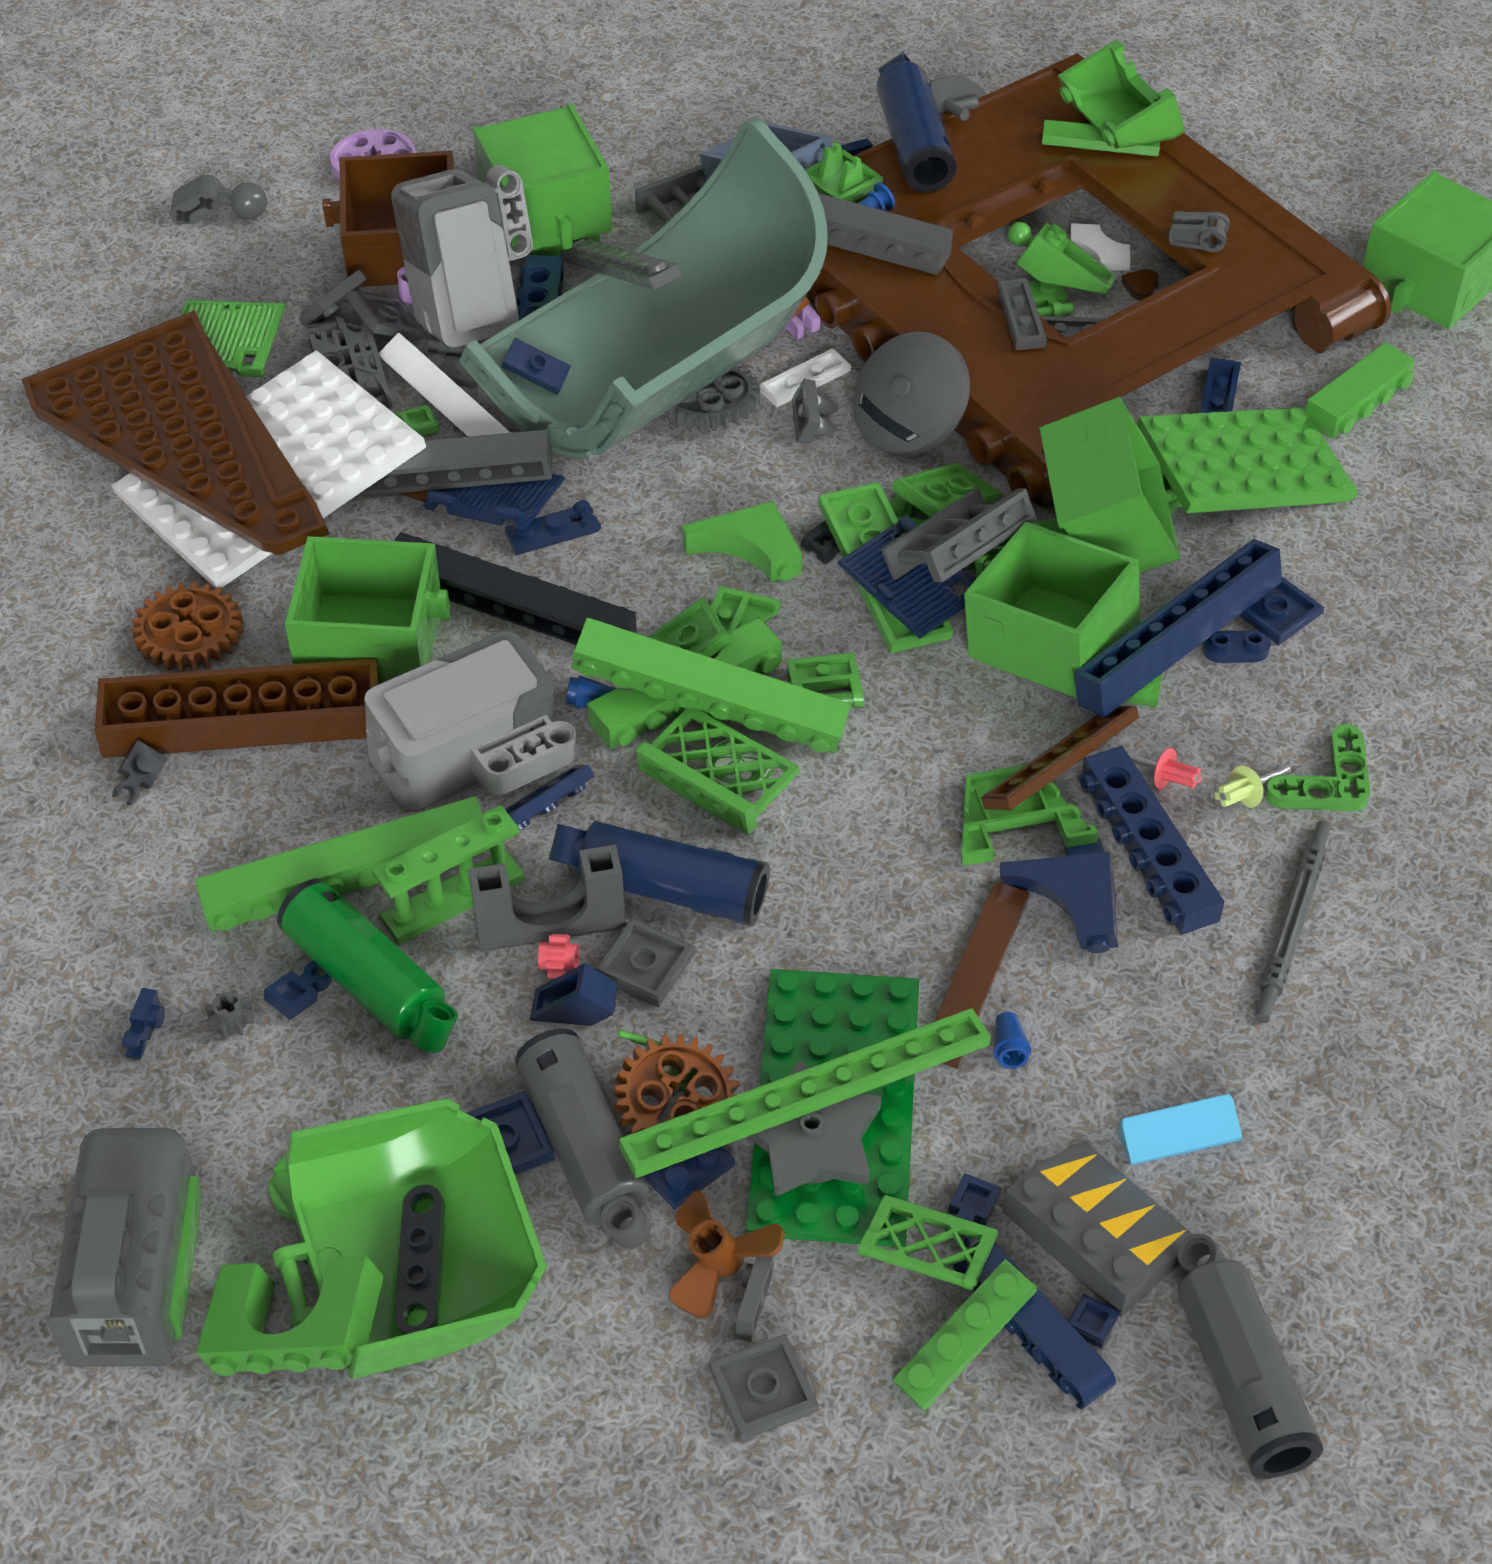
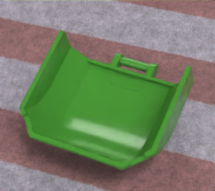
[272,1098,547,1379]

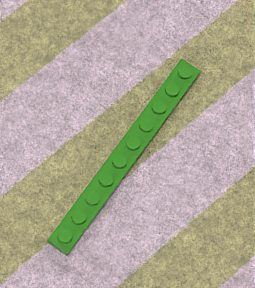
[619,1008,991,1179]

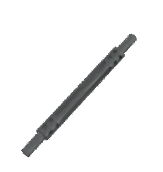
[1255,821,1331,1023]

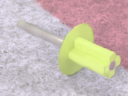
[1215,765,1291,808]

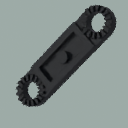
[395,1185,446,1335]

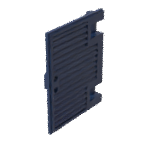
[423,474,565,531]
[837,516,976,639]

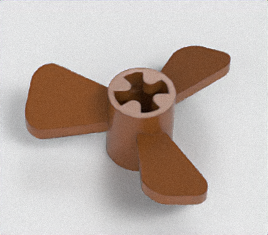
[669,1191,785,1318]

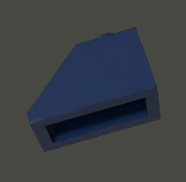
[530,963,618,1026]

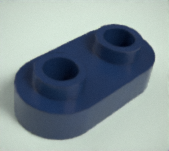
[1202,630,1271,663]

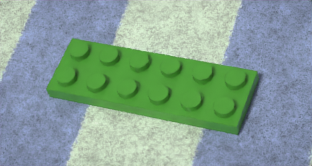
[817,482,954,654]

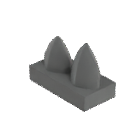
[792,378,839,444]

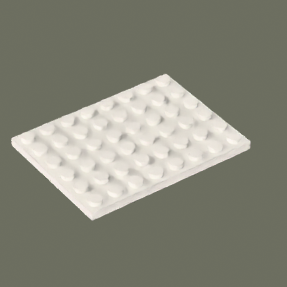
[111,350,427,589]

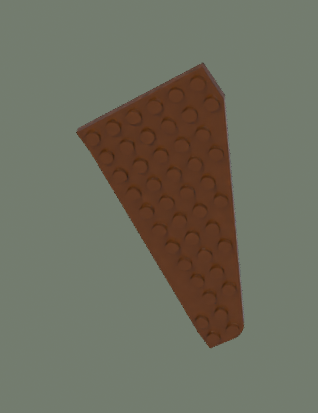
[21,310,330,555]

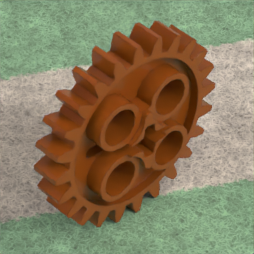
[131,581,243,672]
[613,1034,740,1159]

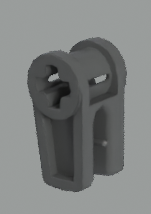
[1168,211,1230,252]

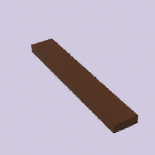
[981,706,1140,811]
[934,881,1029,1068]

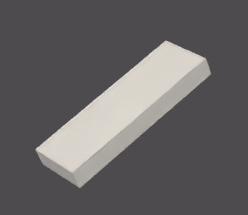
[760,348,851,407]

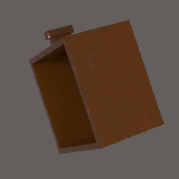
[322,151,455,287]

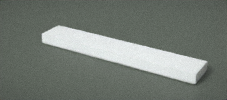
[378,332,511,437]

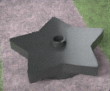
[748,1061,882,1196]

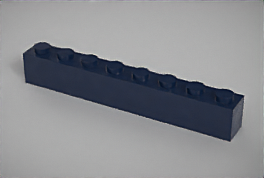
[1074,539,1282,717]

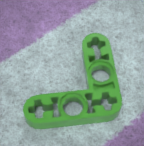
[1265,724,1370,811]

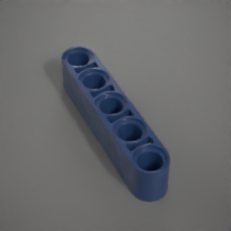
[953,1241,1116,1409]

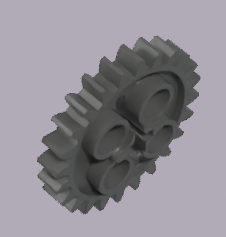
[663,366,761,432]

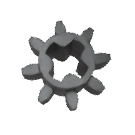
[205,990,254,1039]

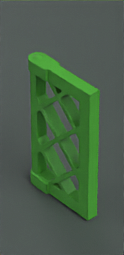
[858,1195,998,1291]

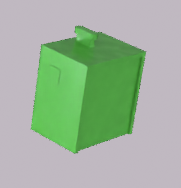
[472,103,612,251]
[1363,170,1492,329]
[1039,397,1180,573]
[964,522,1140,698]
[285,536,450,683]

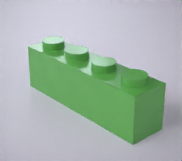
[1305,342,1415,439]

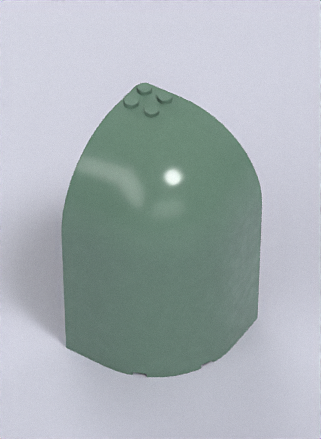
[459,118,828,459]

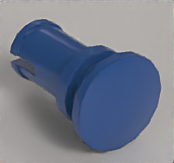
[857,183,895,211]

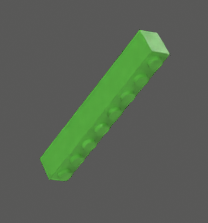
[571,617,851,753]
[195,796,490,932]

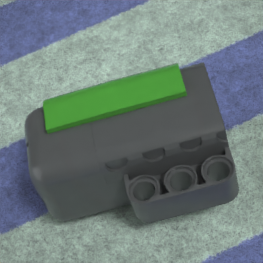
[49,1128,202,1367]

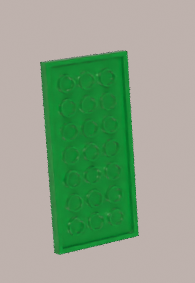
[746,969,919,1247]

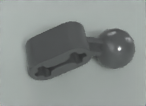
[170,175,267,225]

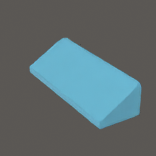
[1118,1094,1242,1165]

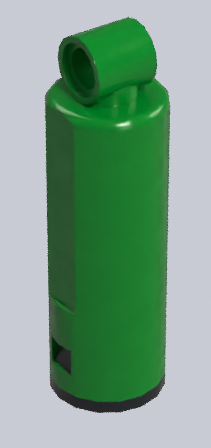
[277,878,458,1053]

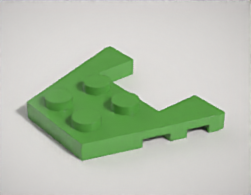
[961,764,1098,866]

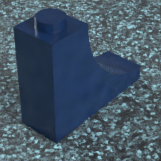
[1000,852,1119,953]

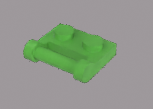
[787,653,864,708]

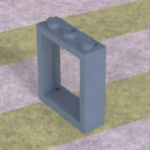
[699,122,832,181]

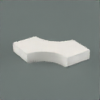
[1070,223,1130,271]

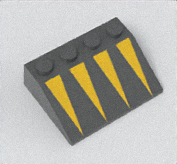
[1003,1141,1193,1317]

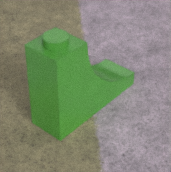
[682,501,802,582]

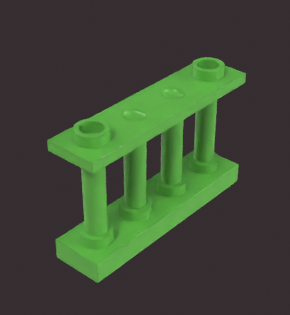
[372,805,525,945]

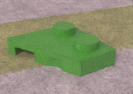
[711,586,781,635]

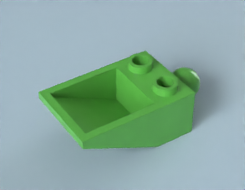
[1008,222,1117,294]

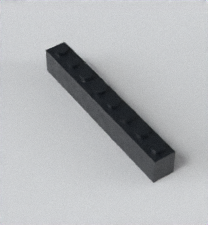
[394,532,637,645]

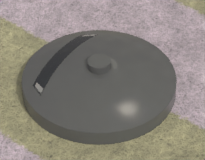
[853,331,970,457]

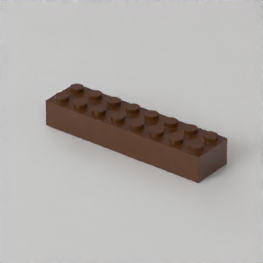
[95,658,381,758]

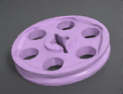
[330,129,416,182]

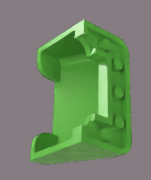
[1058,39,1185,149]

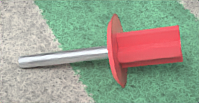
[1127,748,1202,790]

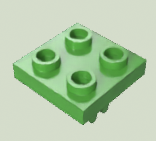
[805,142,883,203]

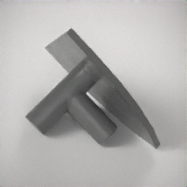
[929,75,986,121]

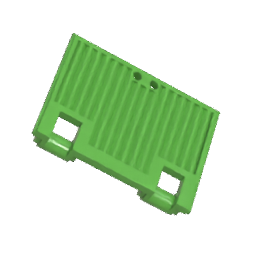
[180,300,286,378]

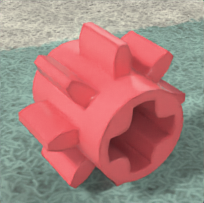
[538,934,579,979]

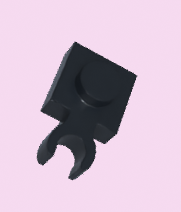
[112,740,168,805]

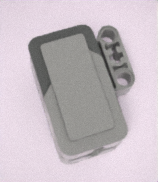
[391,165,533,347]
[364,631,576,811]

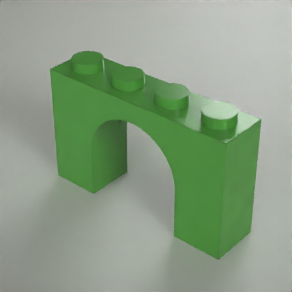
[196,1255,384,1376]

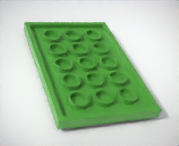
[1137,407,1358,513]

